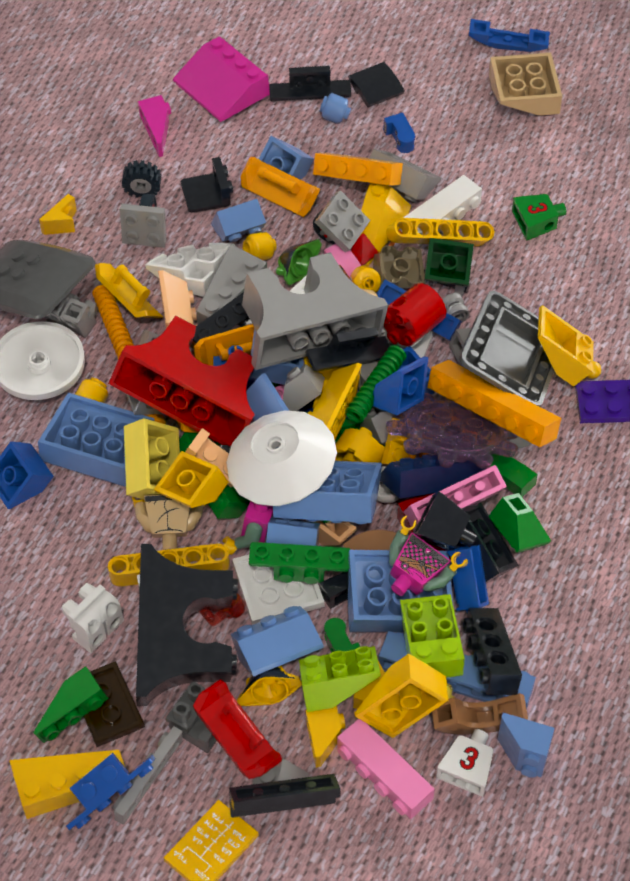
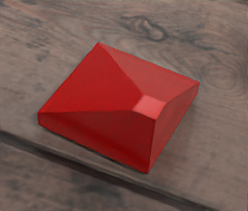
[350,233,379,266]

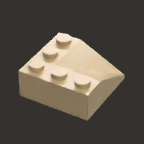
[489,52,562,116]

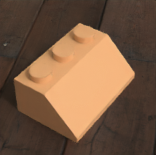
[158,270,197,348]

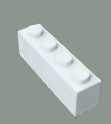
[401,175,482,247]

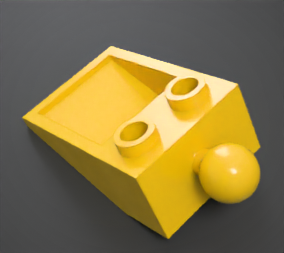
[538,305,601,387]

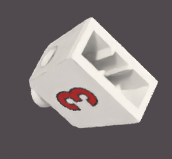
[436,729,494,797]

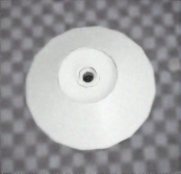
[226,410,337,506]

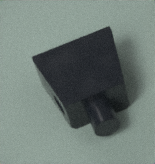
[413,492,477,550]

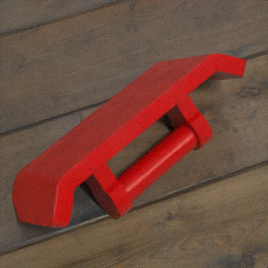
[193,679,282,779]

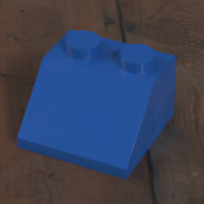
[373,356,429,415]
[0,441,54,509]

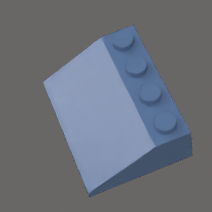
[38,393,155,487]
[273,461,382,524]
[348,550,453,632]

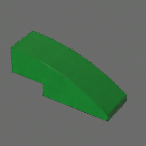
[478,446,538,497]

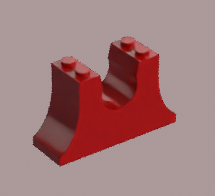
[108,315,255,446]

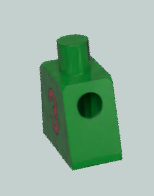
[512,194,567,241]

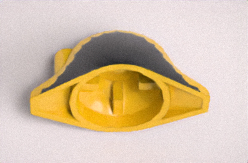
[237,666,302,706]

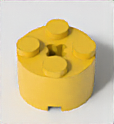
[335,427,385,463]

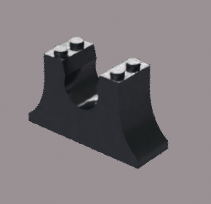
[136,544,238,706]

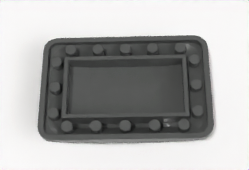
[0,240,96,319]
[459,291,554,407]

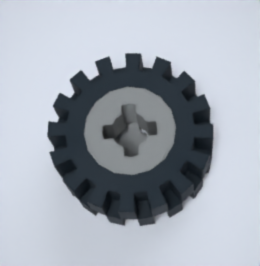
[122,160,162,198]

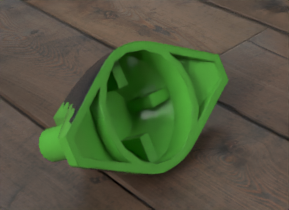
[276,239,322,285]

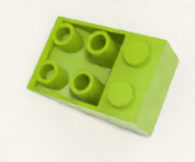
[400,594,465,677]
[299,646,381,712]

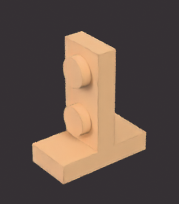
[185,428,233,488]

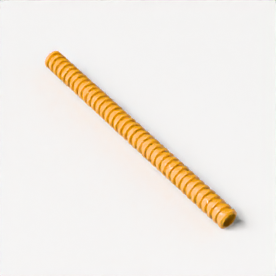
[92,284,166,424]

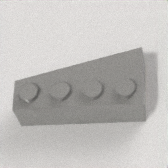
[196,244,267,325]

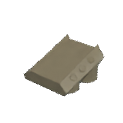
[373,246,426,288]

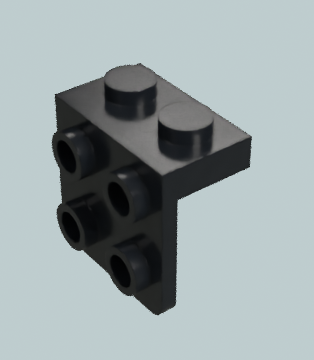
[180,157,233,213]

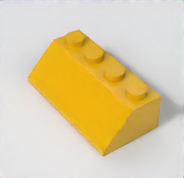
[308,363,362,440]

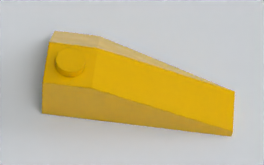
[361,183,411,266]

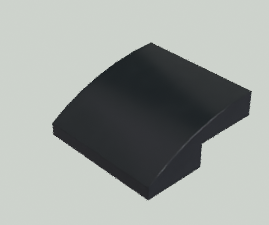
[348,62,405,108]

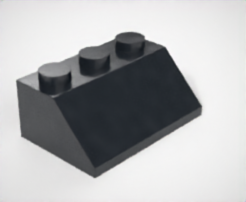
[453,503,519,584]

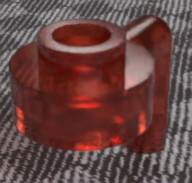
[198,594,246,626]

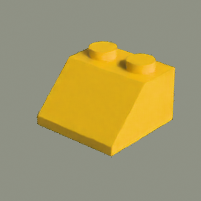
[154,451,229,508]

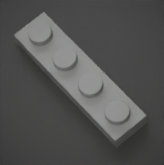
[113,726,183,825]

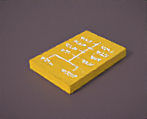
[164,800,259,881]

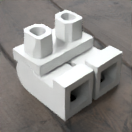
[62,583,124,653]

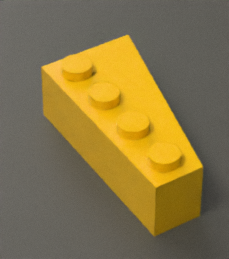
[9,750,125,819]

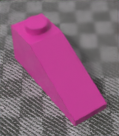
[138,95,171,157]

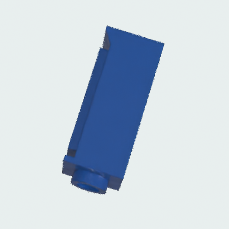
[447,545,489,614]

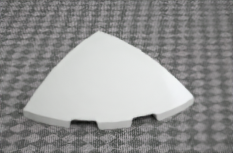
[145,243,235,297]

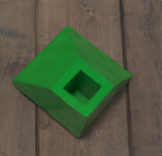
[488,493,551,553]

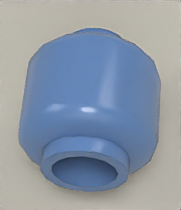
[319,93,351,124]

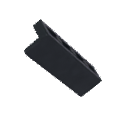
[229,774,341,818]

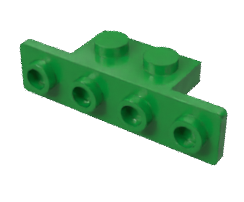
[249,542,350,584]

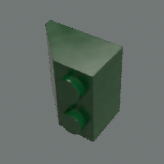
[424,238,474,287]

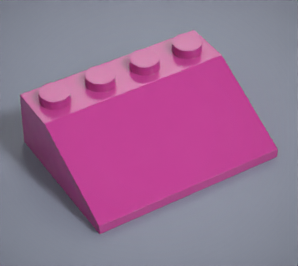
[173,36,270,122]

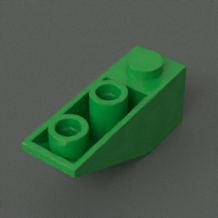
[34,666,109,743]

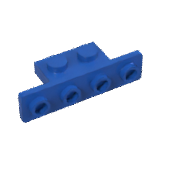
[66,753,156,830]

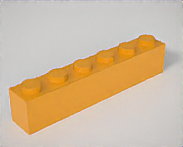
[427,360,562,447]

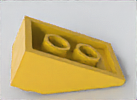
[355,653,448,738]

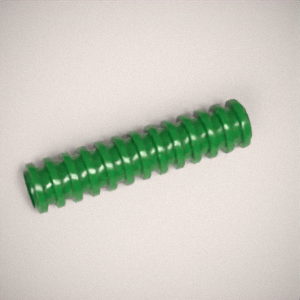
[345,345,407,423]

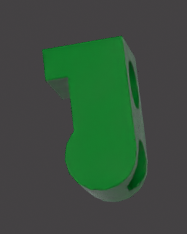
[324,618,361,653]

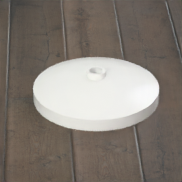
[0,321,85,400]

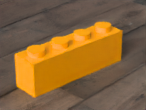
[313,153,403,186]

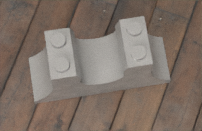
[242,252,388,370]

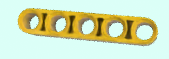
[386,218,494,247]
[108,544,230,587]

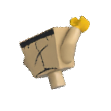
[132,495,206,550]

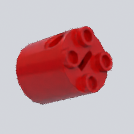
[384,283,446,346]

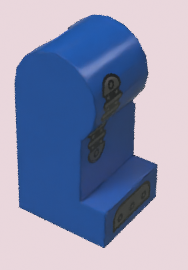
[383,112,415,153]

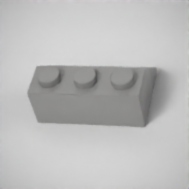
[369,149,442,202]

